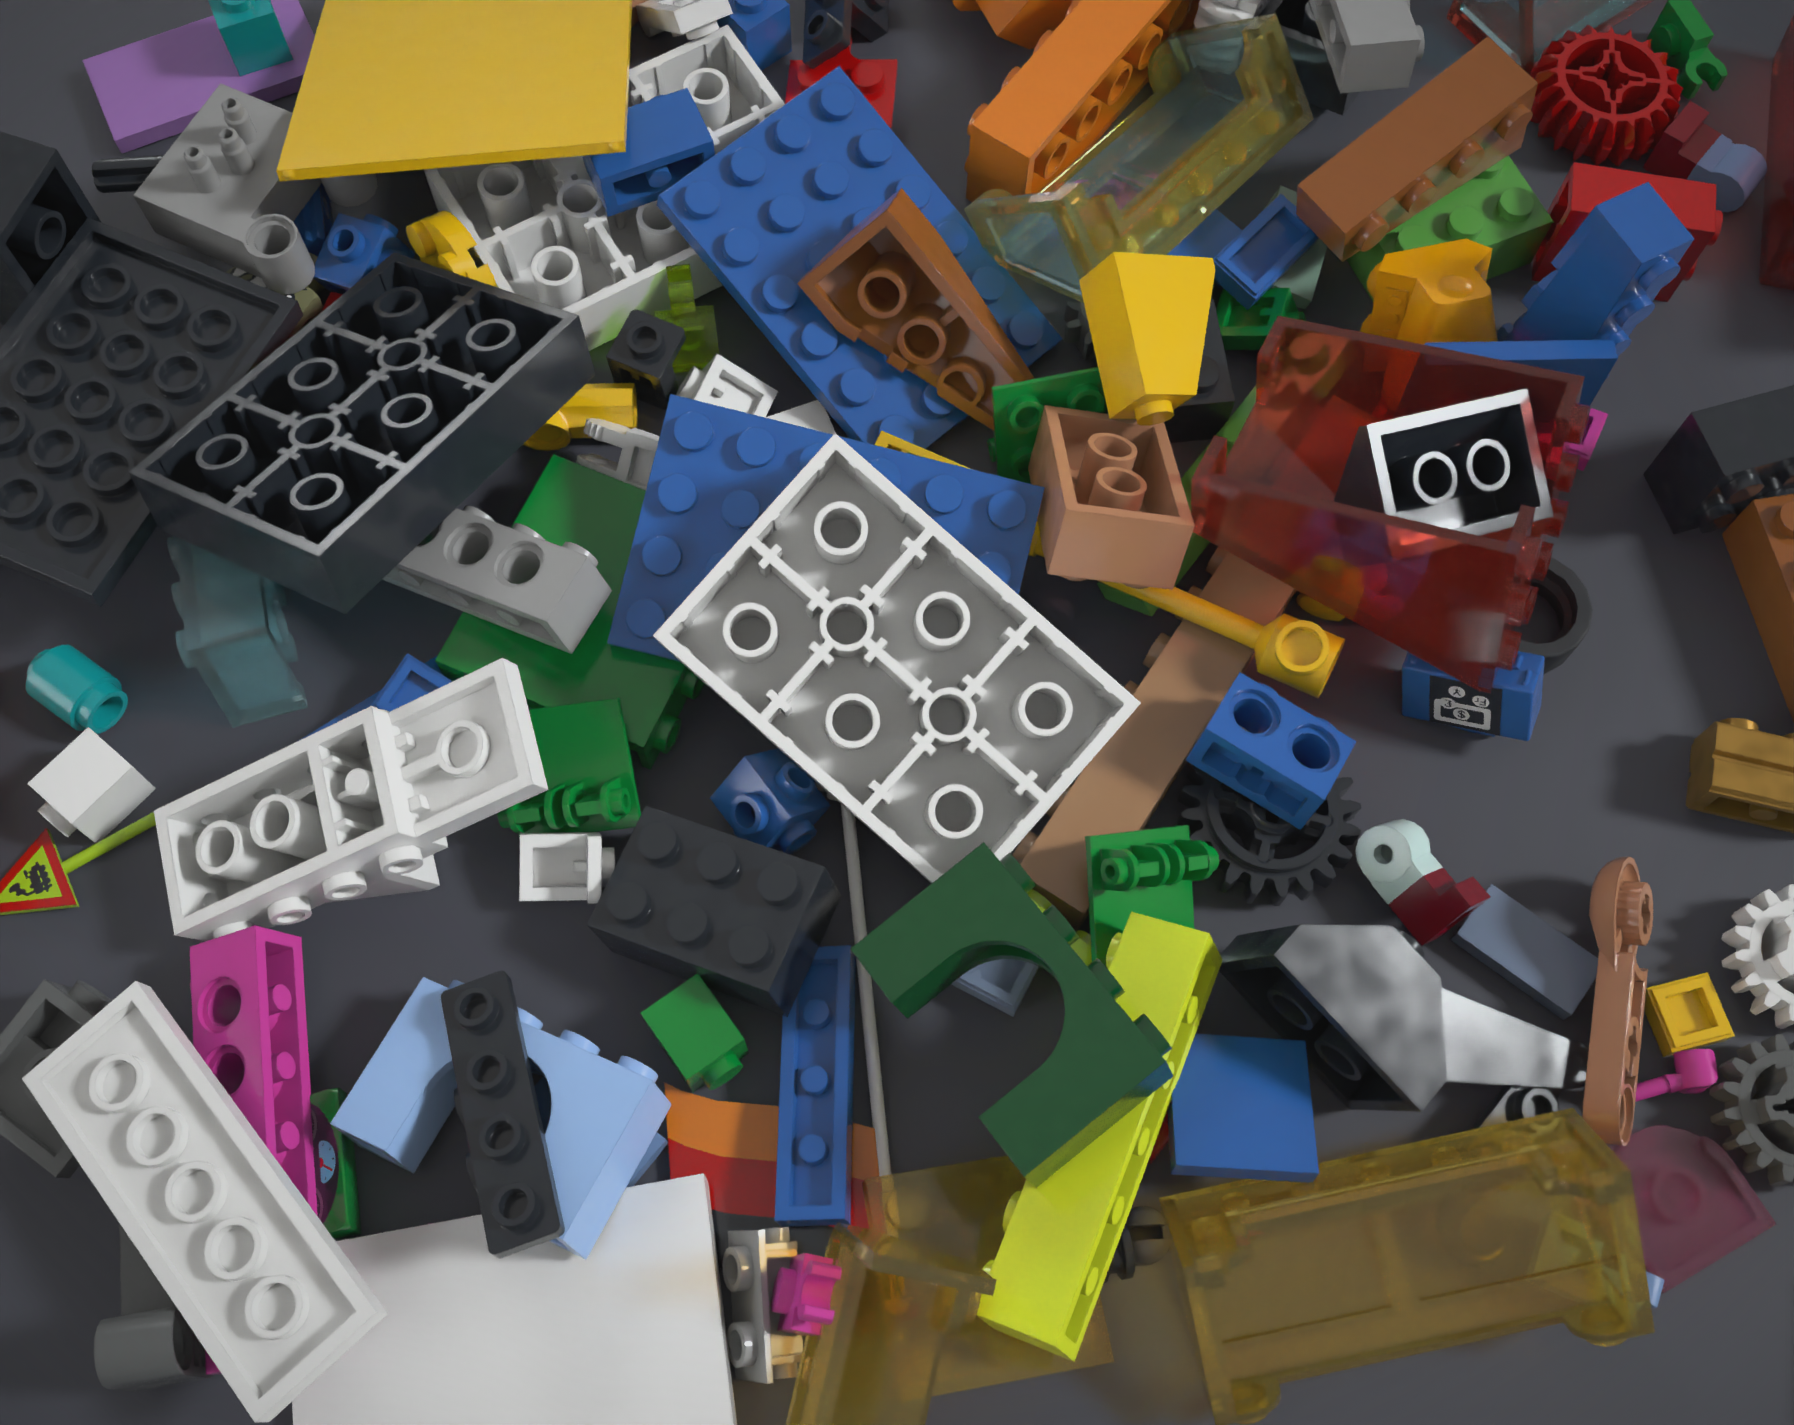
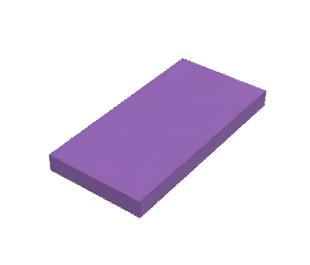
[82,0,315,154]

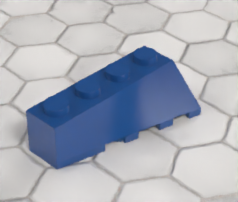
[1497,182,1694,379]

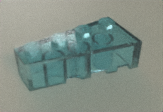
[167,536,308,727]

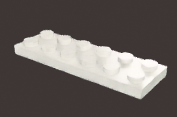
[22,981,388,1423]

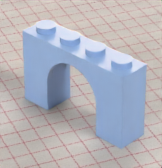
[330,977,672,1260]

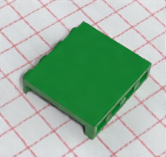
[435,454,705,770]

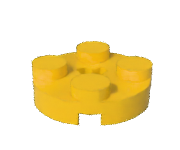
[406,210,497,287]

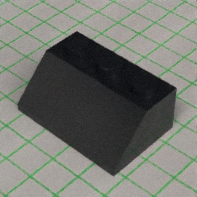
[1334,388,1553,564]

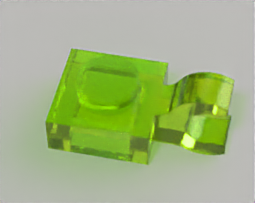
[654,264,720,373]

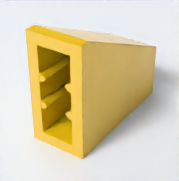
[1079,252,1215,426]

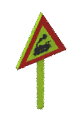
[0,803,169,915]

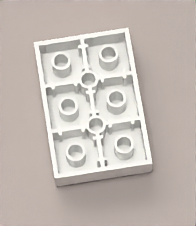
[424,24,785,351]
[653,433,1141,883]

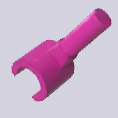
[1635,1049,1718,1102]

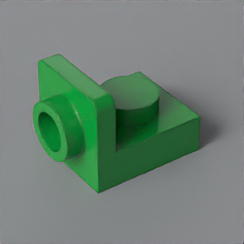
[1216,288,1307,361]

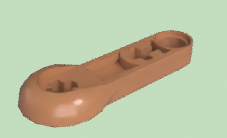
[1582,856,1654,1146]

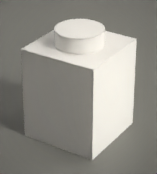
[27,727,156,843]

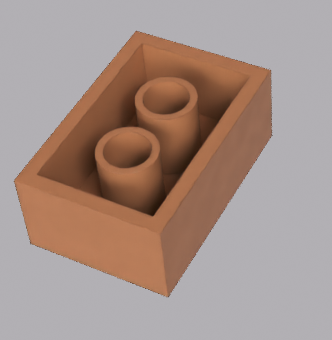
[1028,405,1195,590]

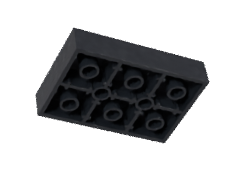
[128,252,596,614]

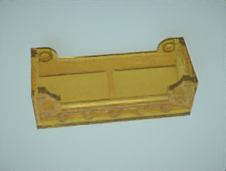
[1159,1108,1655,1425]

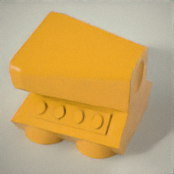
[1360,238,1498,408]

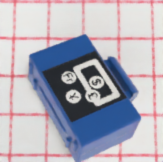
[1402,632,1545,741]

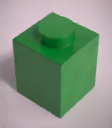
[640,974,749,1093]

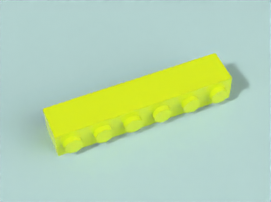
[974,912,1223,1362]

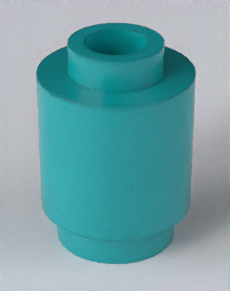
[26,645,128,734]

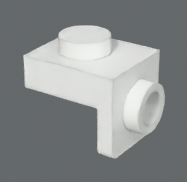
[519,832,615,904]

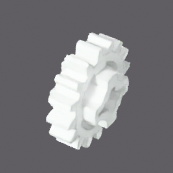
[1721,884,1794,1029]

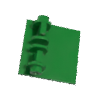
[987,367,1108,484]
[497,697,641,839]
[1085,825,1219,967]

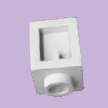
[676,354,778,417]

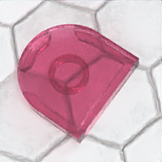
[1599,1125,1776,1294]

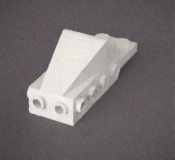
[154,658,548,941]

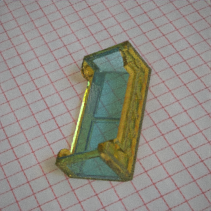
[964,13,1314,303]

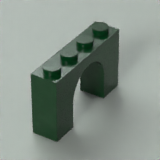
[850,842,1173,1188]

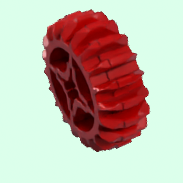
[1529,24,1683,166]

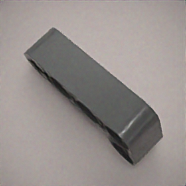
[93,1223,214,1392]

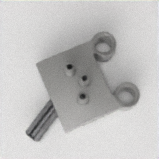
[92,83,378,295]

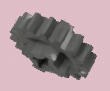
[1709,1034,1794,1187]

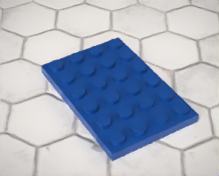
[656,66,1063,450]
[607,394,1045,662]

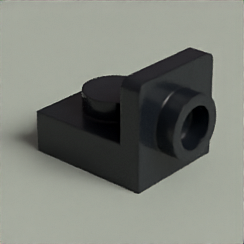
[606,310,686,411]

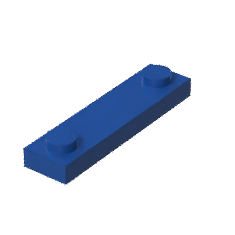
[775,945,856,1227]

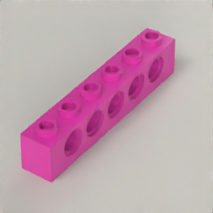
[190,925,318,1375]

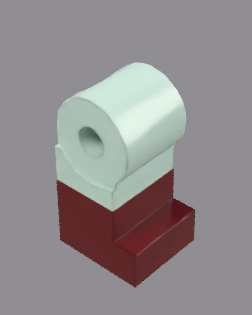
[1355,819,1491,946]

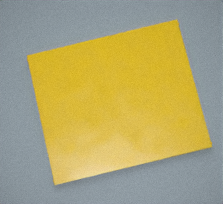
[276,0,632,182]

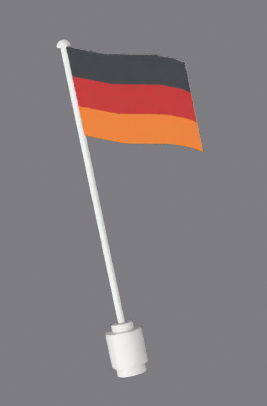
[664,780,911,1316]

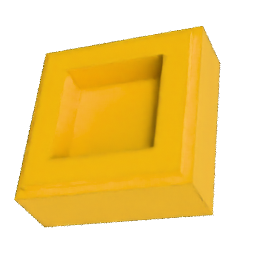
[1644,972,1735,1057]

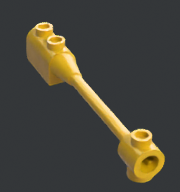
[874,431,1345,698]

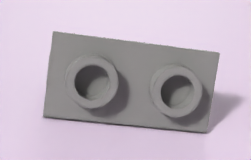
[723,1226,804,1384]

